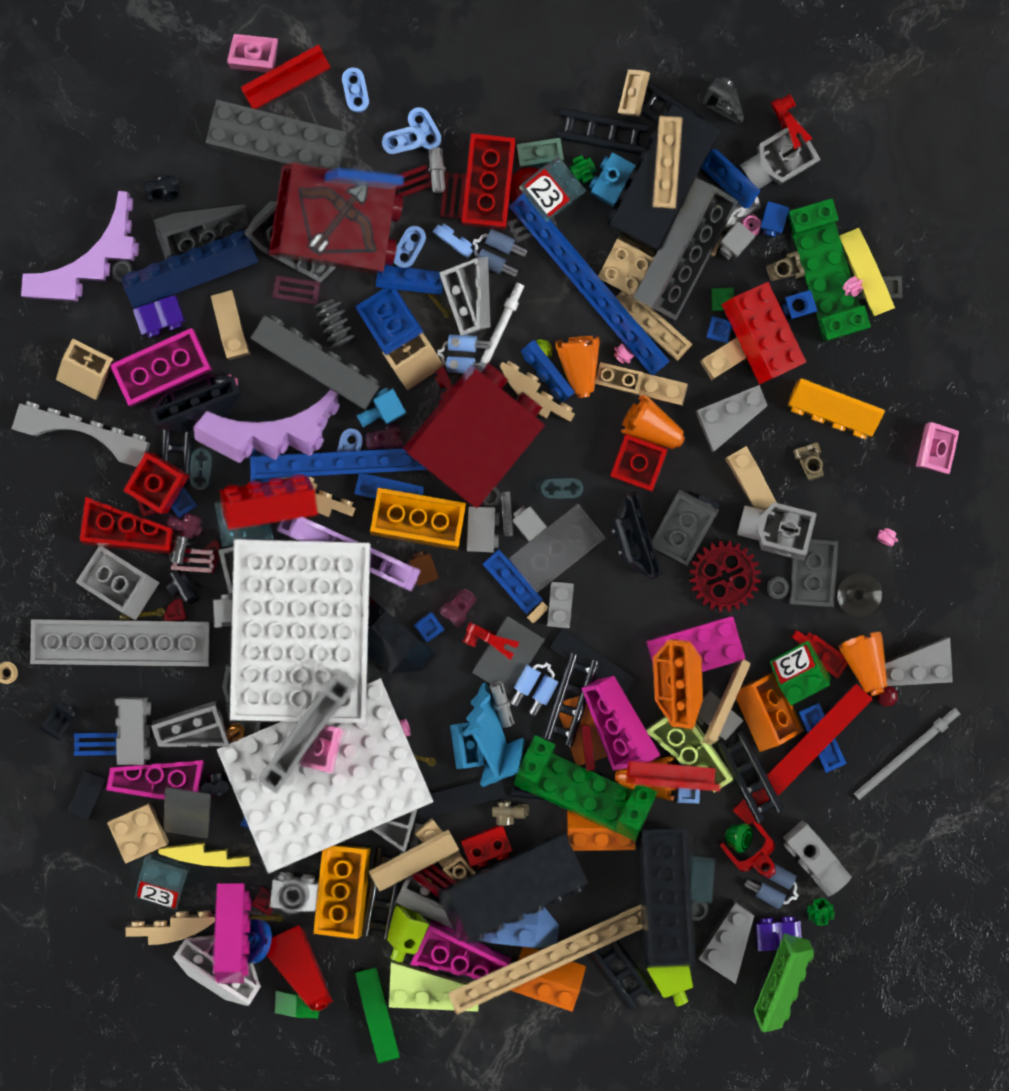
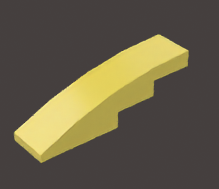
[839,228,895,317]
[158,842,252,867]

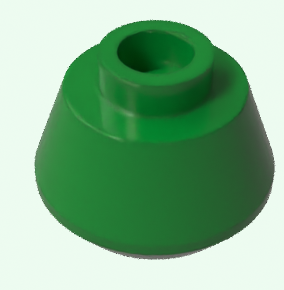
[725,823,753,853]

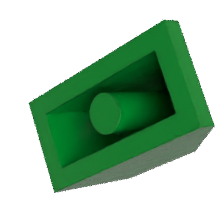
[275,990,320,1019]

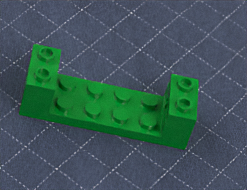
[786,198,871,342]
[514,735,657,841]

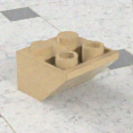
[382,333,444,391]
[56,339,116,400]

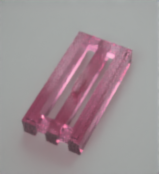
[273,276,321,305]

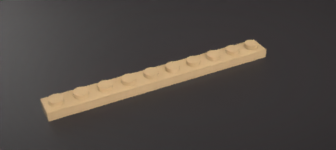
[447,904,642,1014]

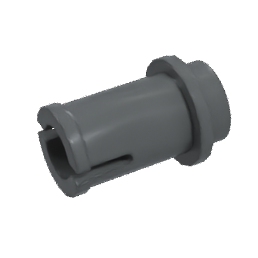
[168,535,189,564]

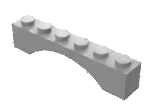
[12,401,150,467]
[258,668,357,793]

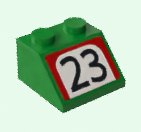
[770,640,831,705]

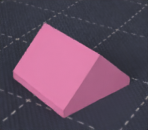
[228,34,278,73]
[916,422,959,474]
[300,725,344,773]

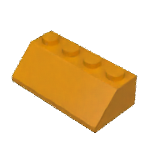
[787,379,885,440]
[370,488,466,550]
[313,845,371,939]

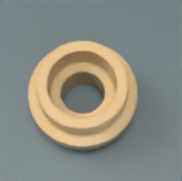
[0,662,18,684]

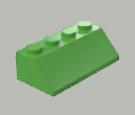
[754,933,814,1032]

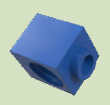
[759,201,790,238]
[781,290,817,321]

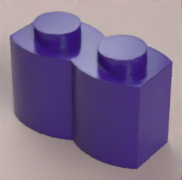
[133,295,186,338]
[754,916,802,951]

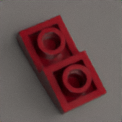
[435,367,452,403]

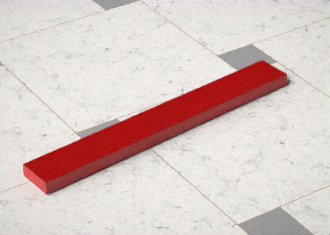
[733,683,873,825]

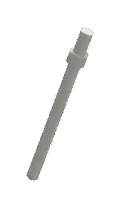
[853,708,960,800]

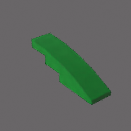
[355,967,400,1064]

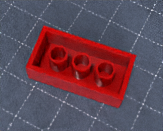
[462,133,516,230]
[721,282,806,385]
[219,474,318,530]

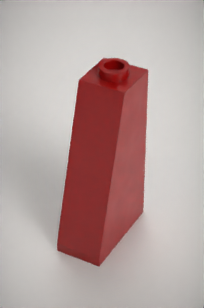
[266,925,333,1011]

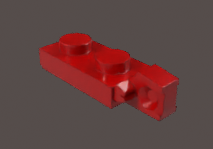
[791,630,848,678]

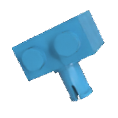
[589,152,636,207]
[357,388,407,428]
[450,722,484,769]

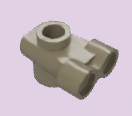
[766,251,805,281]
[793,443,824,481]
[492,801,529,825]

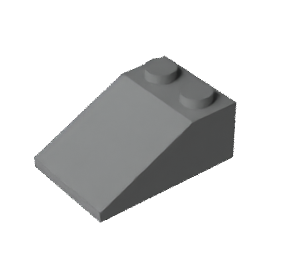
[76,546,160,620]

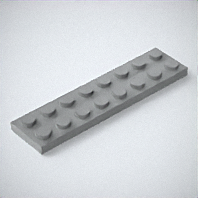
[30,619,210,666]

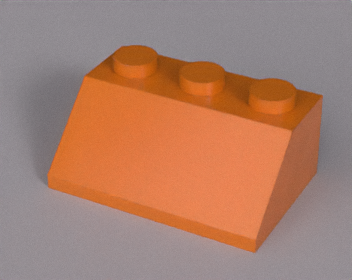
[736,672,804,752]
[567,810,635,851]
[511,947,586,1012]

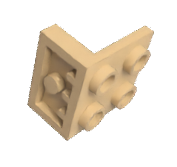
[598,234,656,296]

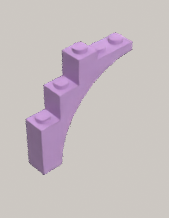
[21,191,139,302]
[194,390,340,463]
[277,517,420,591]

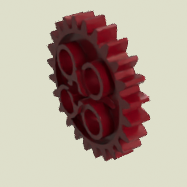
[689,541,761,612]

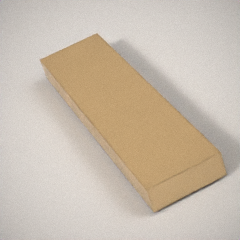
[653,116,682,209]
[616,291,692,361]
[702,660,750,745]
[369,830,459,891]

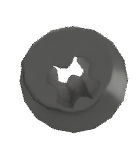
[314,299,354,349]

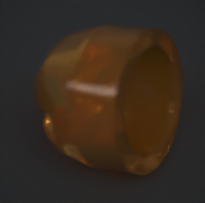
[226,723,245,742]

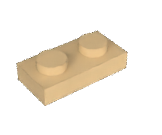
[618,70,650,116]

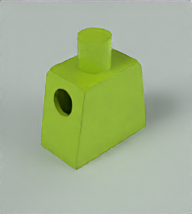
[387,905,429,962]
[647,967,693,1006]

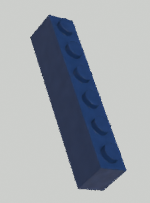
[121,230,258,309]

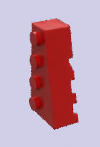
[80,497,174,554]

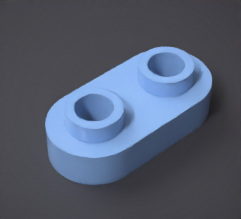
[342,68,369,113]
[408,107,441,150]
[382,126,425,154]
[432,224,473,258]
[394,226,426,268]
[337,429,363,452]

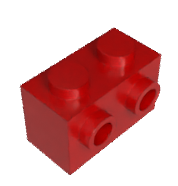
[461,825,512,868]

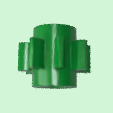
[569,155,597,184]
[807,898,835,926]

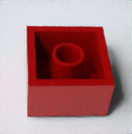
[609,434,668,492]
[123,452,190,514]

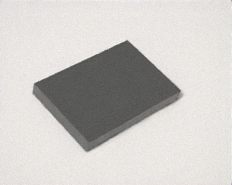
[652,490,719,566]
[789,539,838,607]
[471,616,545,695]
[164,788,211,839]

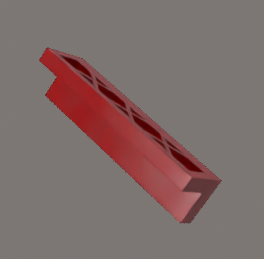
[241,44,331,109]
[626,761,721,791]

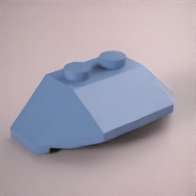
[481,906,559,948]

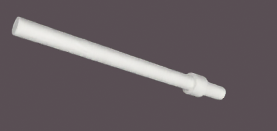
[478,283,524,372]

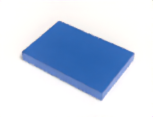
[325,169,403,189]
[355,288,423,355]

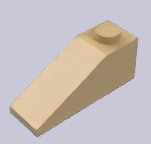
[211,290,250,360]
[700,338,747,380]
[725,446,777,510]

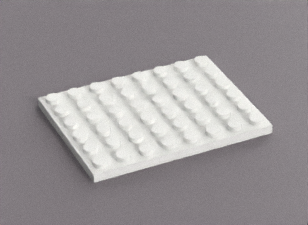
[230,539,370,723]
[217,678,434,873]

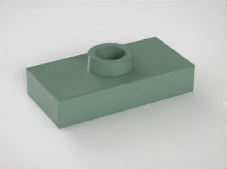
[516,138,564,167]

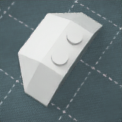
[173,935,261,1006]

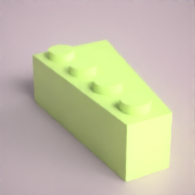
[646,716,733,793]
[389,959,479,1011]

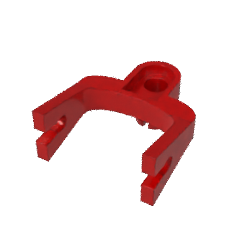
[770,94,813,150]
[463,622,520,660]
[719,818,776,878]

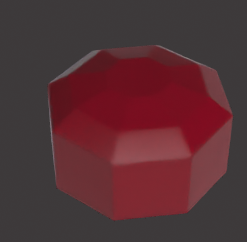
[876,686,898,707]

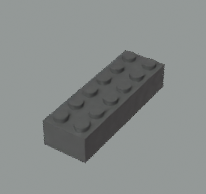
[206,100,348,170]
[634,178,739,320]
[251,315,381,411]

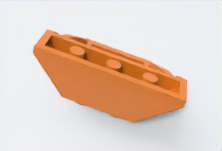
[653,639,703,729]

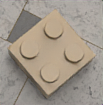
[108,802,169,864]

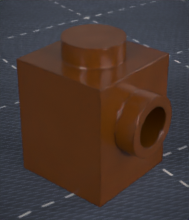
[409,551,439,586]

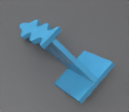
[463,682,525,787]

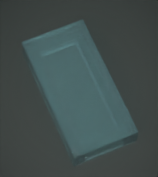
[691,856,715,904]

